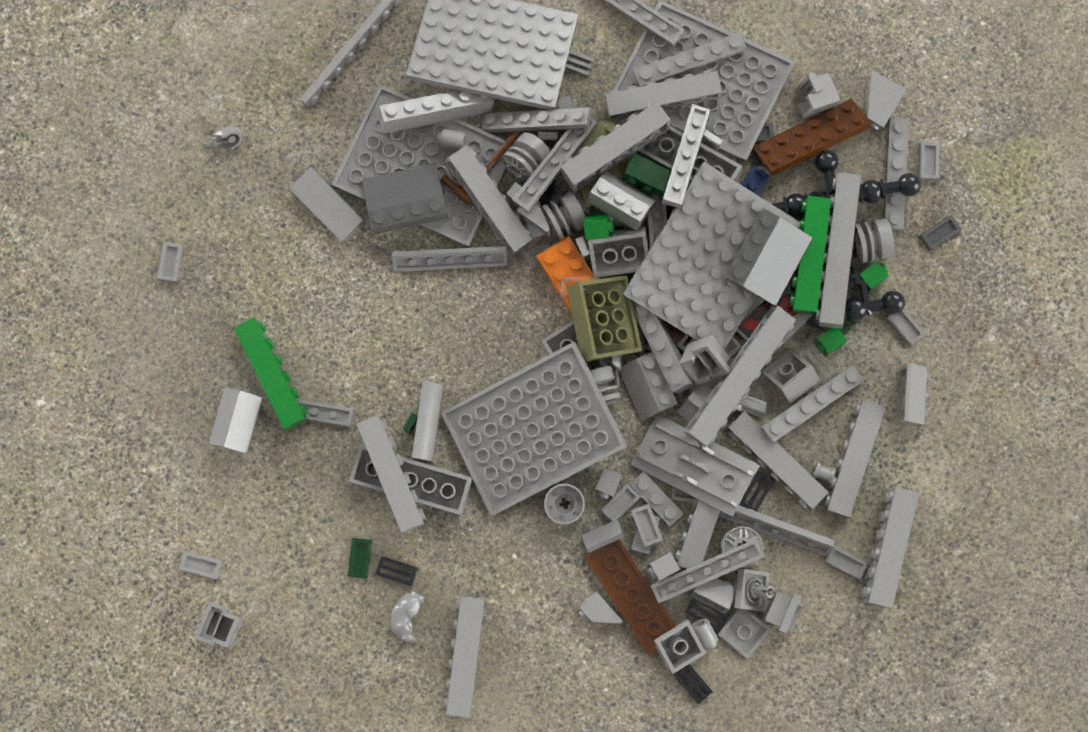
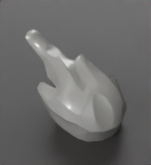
[202,125,243,150]
[599,355,622,388]

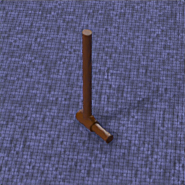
[440,131,523,205]

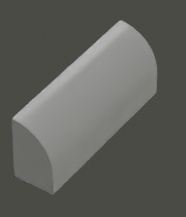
[289,167,366,242]
[412,381,444,463]

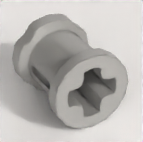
[812,462,836,484]

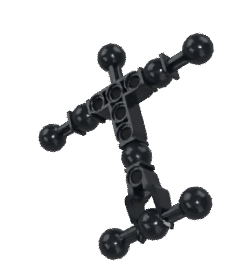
[772,150,921,328]

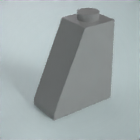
[865,71,906,132]

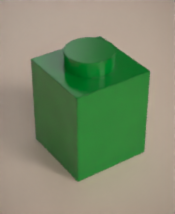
[583,214,614,240]
[859,261,889,292]
[815,328,847,356]

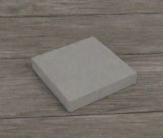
[717,608,772,660]

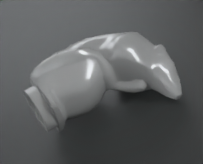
[391,591,425,643]

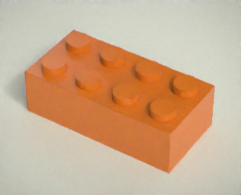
[536,236,597,317]

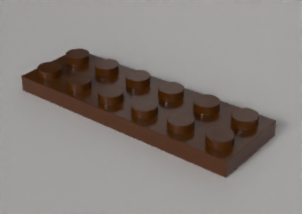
[753,98,871,176]
[584,539,676,656]

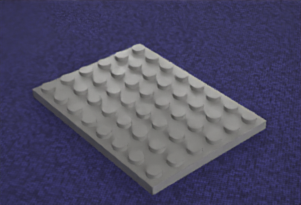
[406,0,578,110]
[614,0,795,162]
[331,85,514,248]
[622,162,800,350]
[441,342,628,516]

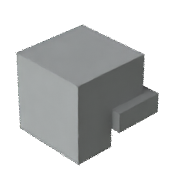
[796,73,840,119]
[679,335,731,385]
[762,591,804,634]
[195,601,244,648]

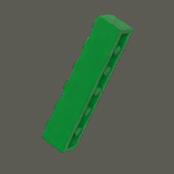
[789,195,831,315]
[234,317,308,431]

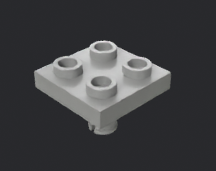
[734,569,774,612]

